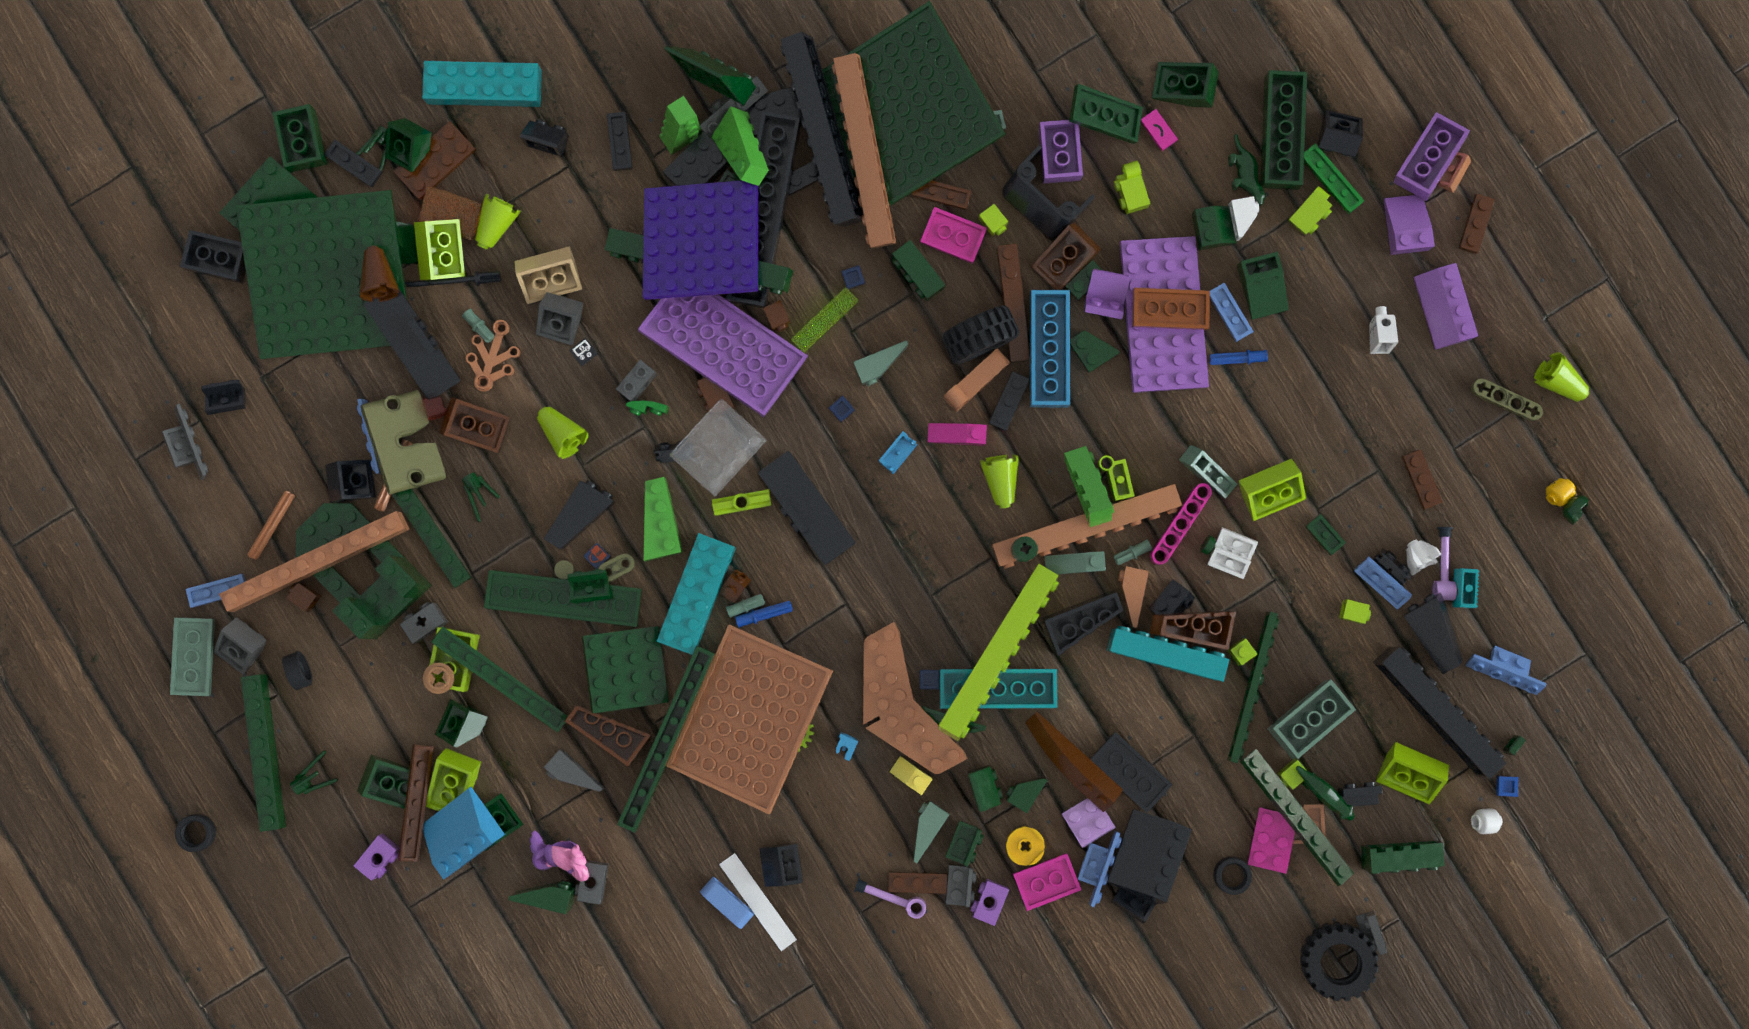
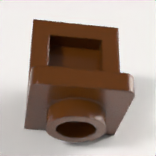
[719,569,751,604]

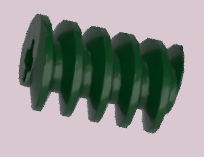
[1011,536,1038,562]

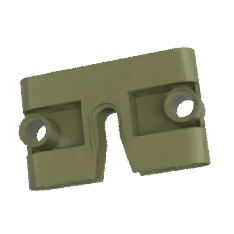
[361,390,446,495]

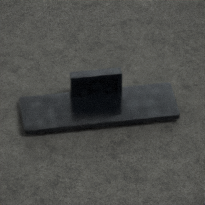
[364,289,461,401]
[759,451,855,565]

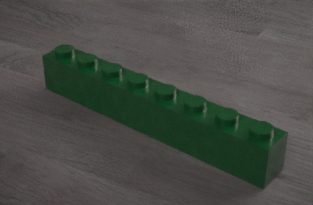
[241,674,286,832]

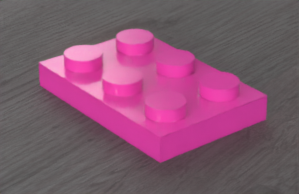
[920,207,987,264]
[1248,807,1295,874]
[1013,853,1081,911]

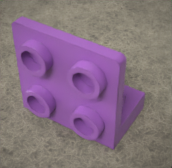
[1084,269,1130,319]

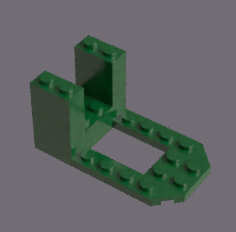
[295,503,432,639]

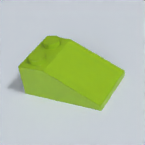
[426,748,481,812]

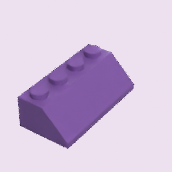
[1413,263,1478,350]

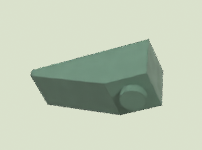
[853,340,908,387]
[1179,445,1237,499]
[1045,551,1106,575]
[913,800,949,863]

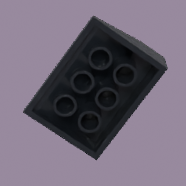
[1107,809,1192,904]

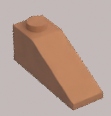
[1118,566,1149,628]

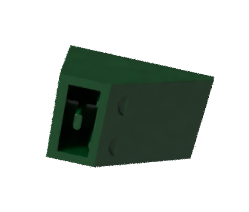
[1237,252,1289,320]

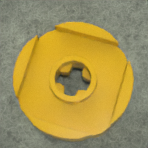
[1006,826,1045,866]

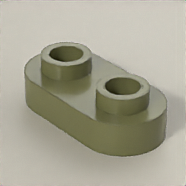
[599,554,635,582]

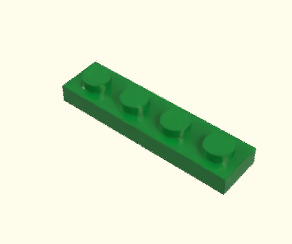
[1304,143,1364,214]

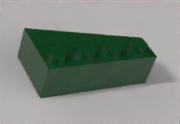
[1361,841,1445,874]

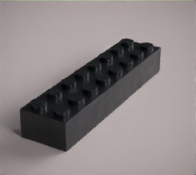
[1373,647,1507,779]

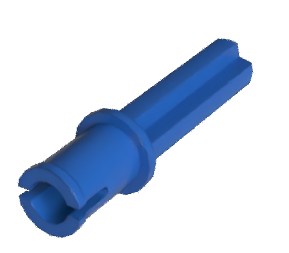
[1209,349,1268,365]
[735,601,793,628]

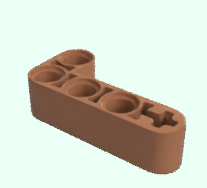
[943,348,1010,412]

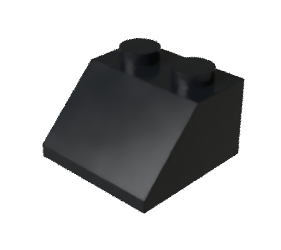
[1319,110,1363,157]
[520,120,569,157]
[325,460,376,503]

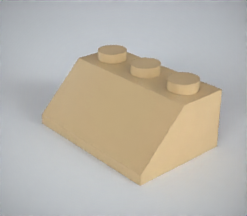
[515,246,582,304]

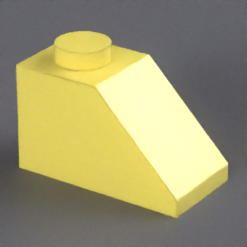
[890,756,933,795]

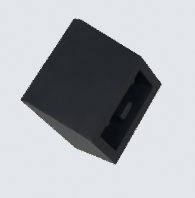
[759,842,803,887]

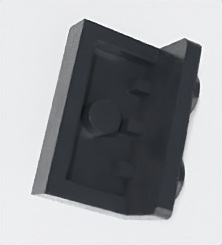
[201,380,246,415]
[1149,579,1195,615]
[1338,782,1383,806]
[1111,887,1158,924]

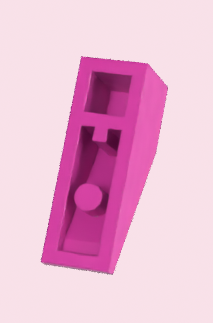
[927,423,987,446]

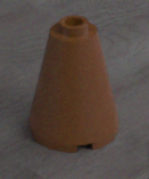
[359,246,399,302]

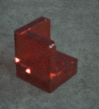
[422,397,447,421]

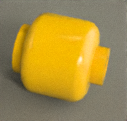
[1546,478,1576,507]

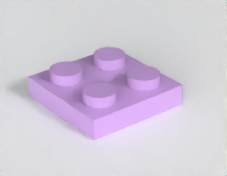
[1062,798,1115,848]

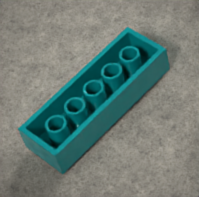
[422,61,542,107]
[657,533,736,655]
[1106,626,1229,682]
[940,669,1057,709]

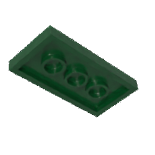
[1069,84,1143,144]

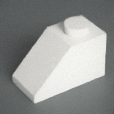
[1228,196,1259,241]

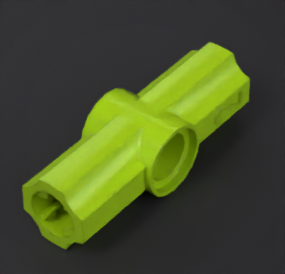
[712,489,772,516]

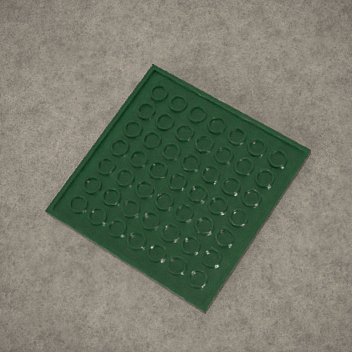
[822,1,1006,207]
[236,190,407,359]

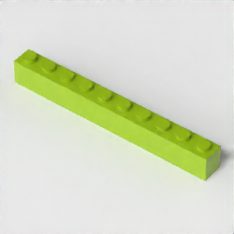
[938,564,1059,741]

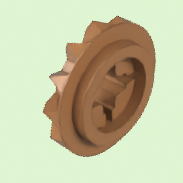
[423,663,455,694]

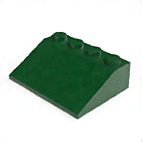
[664,46,756,106]
[219,156,317,231]

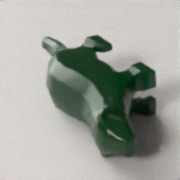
[1228,134,1265,206]
[1296,766,1355,821]

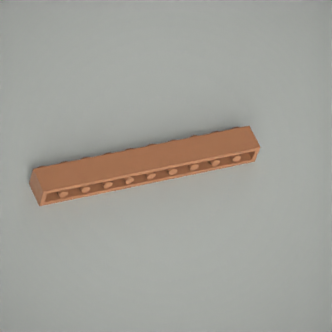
[832,53,897,248]
[991,484,1182,569]
[219,511,410,612]

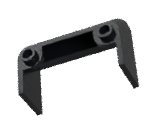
[1002,145,1095,240]

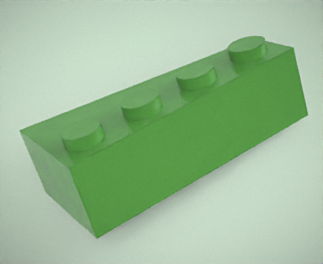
[659,96,702,155]
[712,106,769,186]
[1064,446,1114,527]
[644,477,683,562]

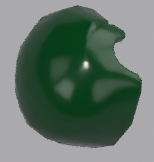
[1563,495,1589,525]

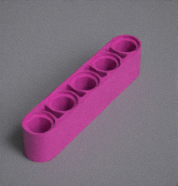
[1149,483,1212,565]

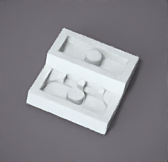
[1208,527,1258,579]

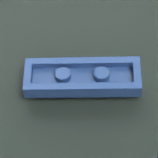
[1210,283,1254,342]
[1354,556,1412,610]
[186,574,246,608]

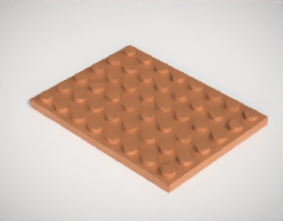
[666,625,833,814]

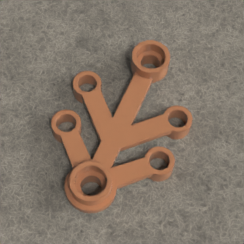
[466,320,520,392]

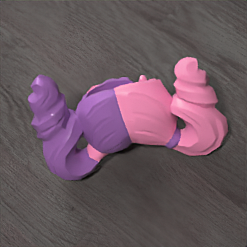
[529,831,589,882]

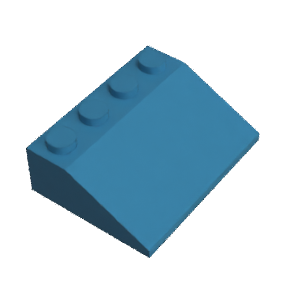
[423,787,505,880]

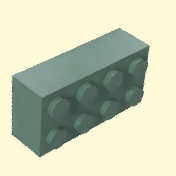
[1267,679,1356,759]

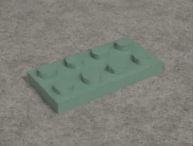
[170,618,215,696]

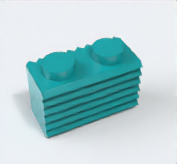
[1453,568,1480,608]

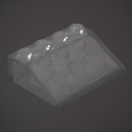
[669,399,767,497]

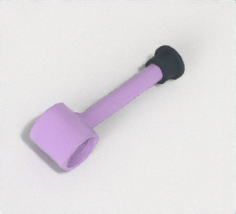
[1432,527,1457,601]
[854,877,926,919]

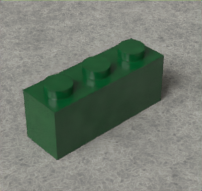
[892,240,945,301]

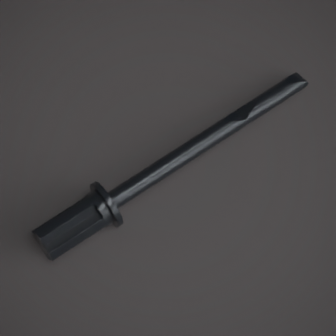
[405,271,502,287]

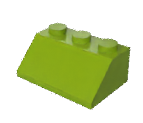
[414,219,465,280]
[1239,459,1306,521]
[1376,742,1449,805]

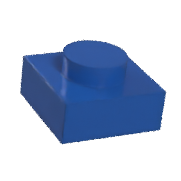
[1496,776,1519,797]

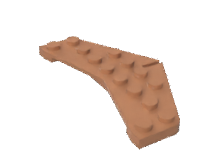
[863,622,968,774]

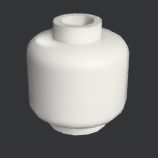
[1471,808,1502,834]

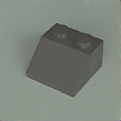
[536,292,583,345]
[213,617,267,675]

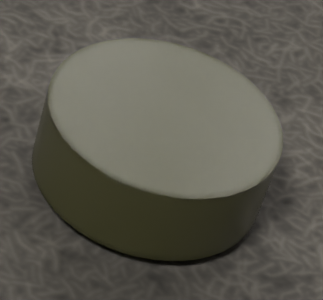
[554,560,575,580]

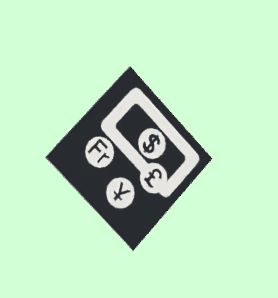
[569,337,598,366]

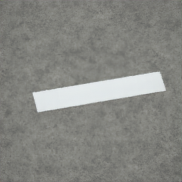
[719,853,797,951]

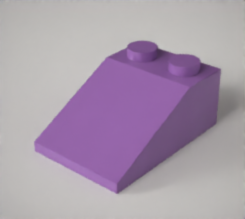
[1384,195,1435,255]

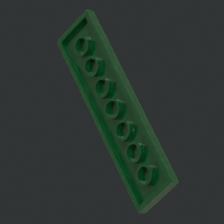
[484,570,642,627]

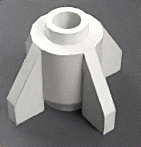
[1406,539,1441,576]

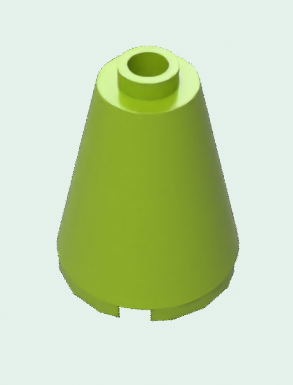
[475,194,521,250]
[1534,352,1589,402]
[537,407,589,459]
[980,455,1019,508]

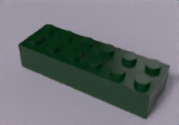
[1260,70,1307,190]

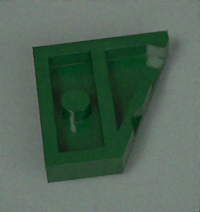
[1070,330,1120,373]

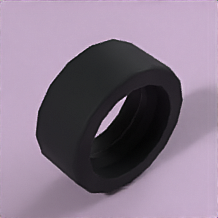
[282,651,313,690]
[175,814,216,852]
[1213,857,1252,895]

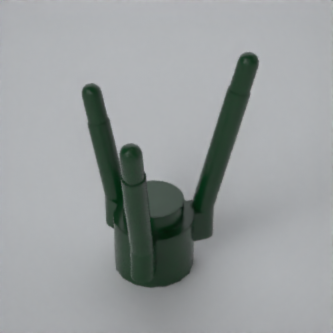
[356,126,387,171]
[462,472,500,522]
[290,750,338,795]

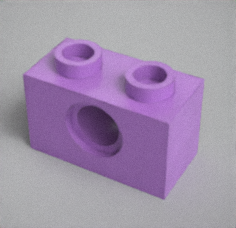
[354,834,399,881]
[970,879,1009,926]

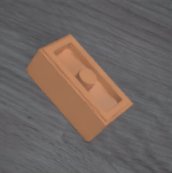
[1437,152,1471,193]

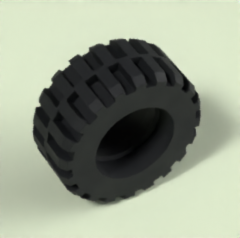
[942,305,1019,365]
[1300,922,1379,1001]

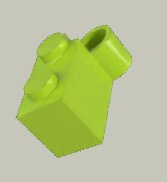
[1113,161,1150,214]
[1288,186,1332,235]
[1097,455,1134,502]

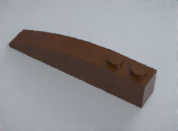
[996,244,1030,362]
[1025,711,1123,812]

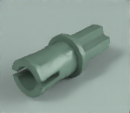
[462,309,495,343]
[1114,539,1152,565]
[726,594,765,618]

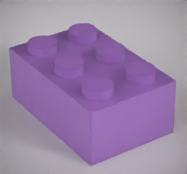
[1038,120,1083,184]

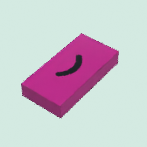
[1141,109,1178,151]

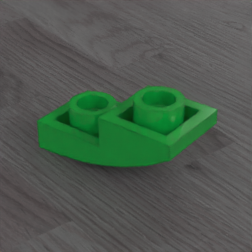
[626,401,669,416]

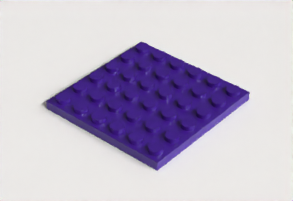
[643,180,758,300]

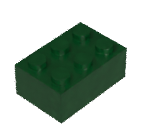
[272,104,327,173]

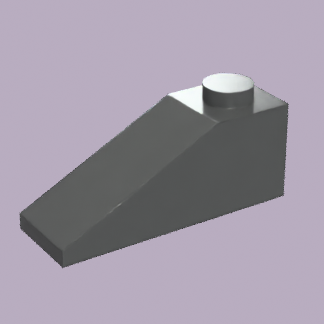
[544,749,605,792]

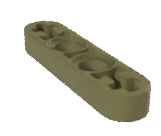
[1471,379,1543,421]

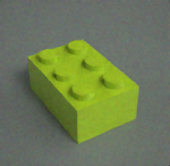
[429,627,480,692]

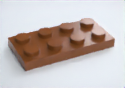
[1132,288,1210,330]

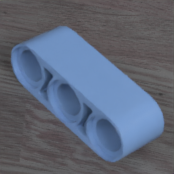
[700,877,754,929]

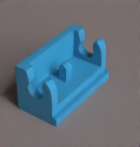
[879,431,917,474]
[836,732,859,761]

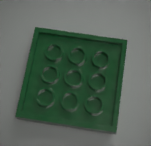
[582,626,669,714]

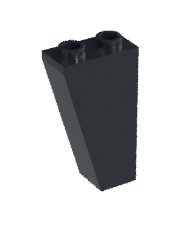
[544,480,615,550]
[1404,593,1463,674]

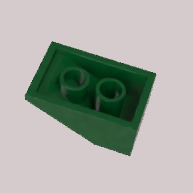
[1152,62,1219,108]
[357,754,410,809]
[508,880,576,914]

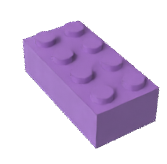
[1393,112,1470,201]

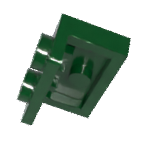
[568,569,610,603]
[945,820,984,867]

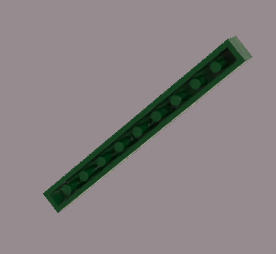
[604,228,793,295]
[617,646,716,833]

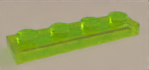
[791,287,859,353]

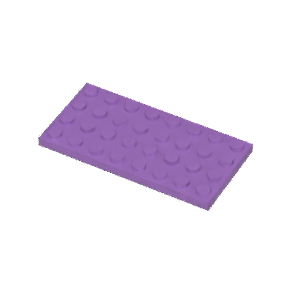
[1119,236,1209,393]
[638,294,808,417]

